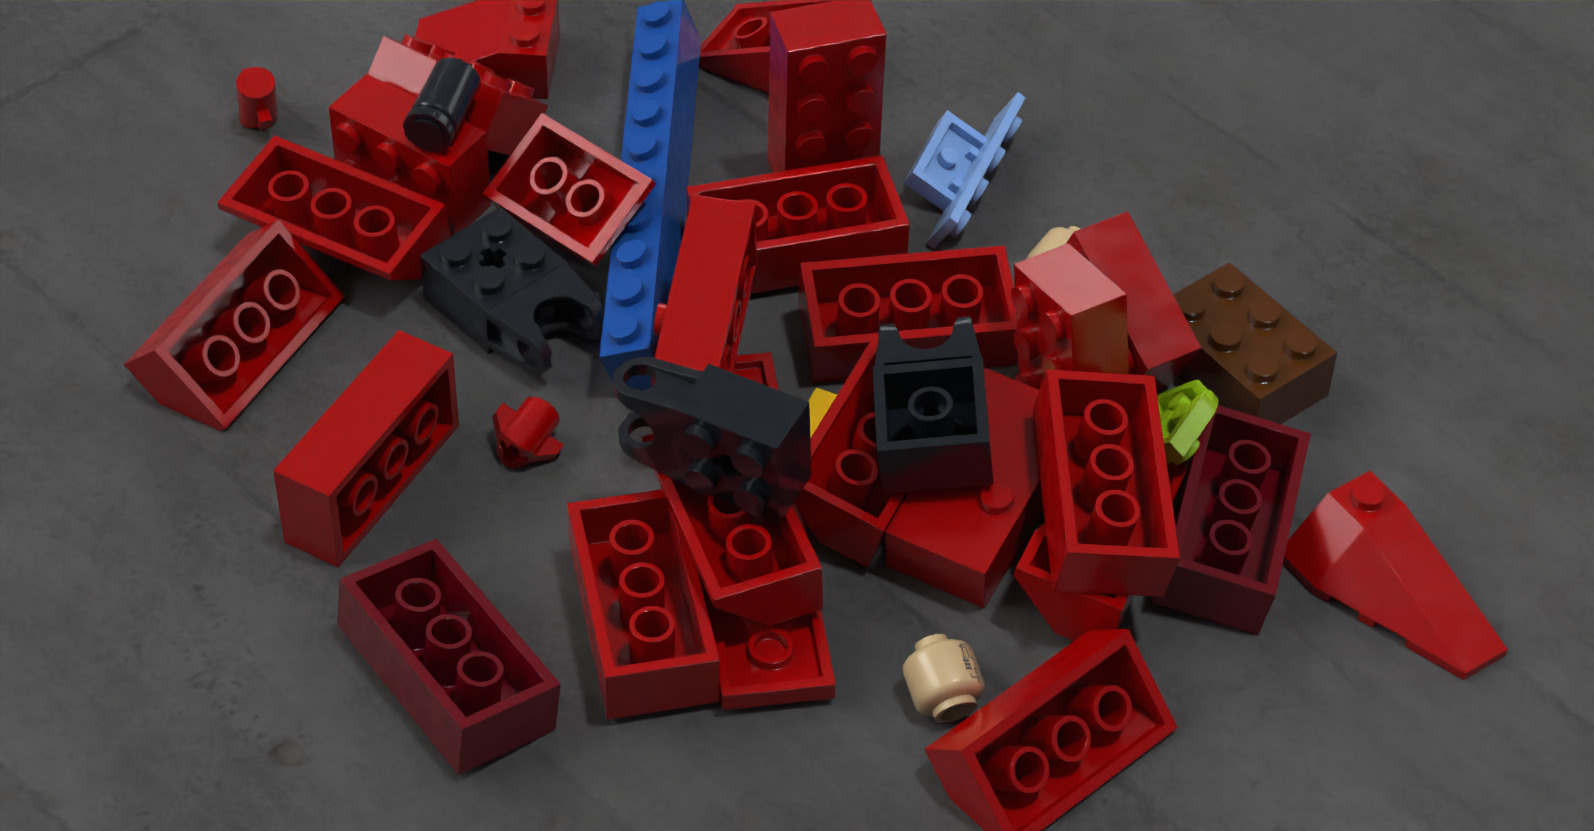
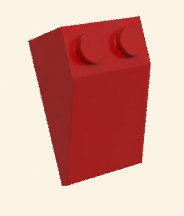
[415,0,560,99]
[699,0,835,93]
[482,113,656,267]

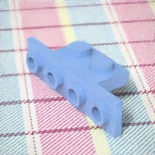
[903,92,1026,249]

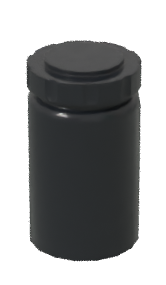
[403,57,481,152]

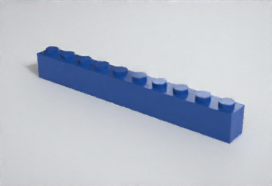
[599,0,701,390]

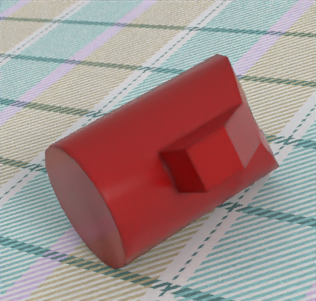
[236,67,278,129]
[492,397,564,468]

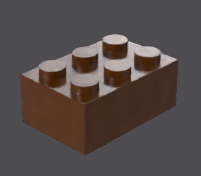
[1173,262,1337,424]

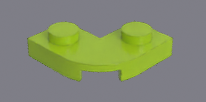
[1157,380,1219,465]

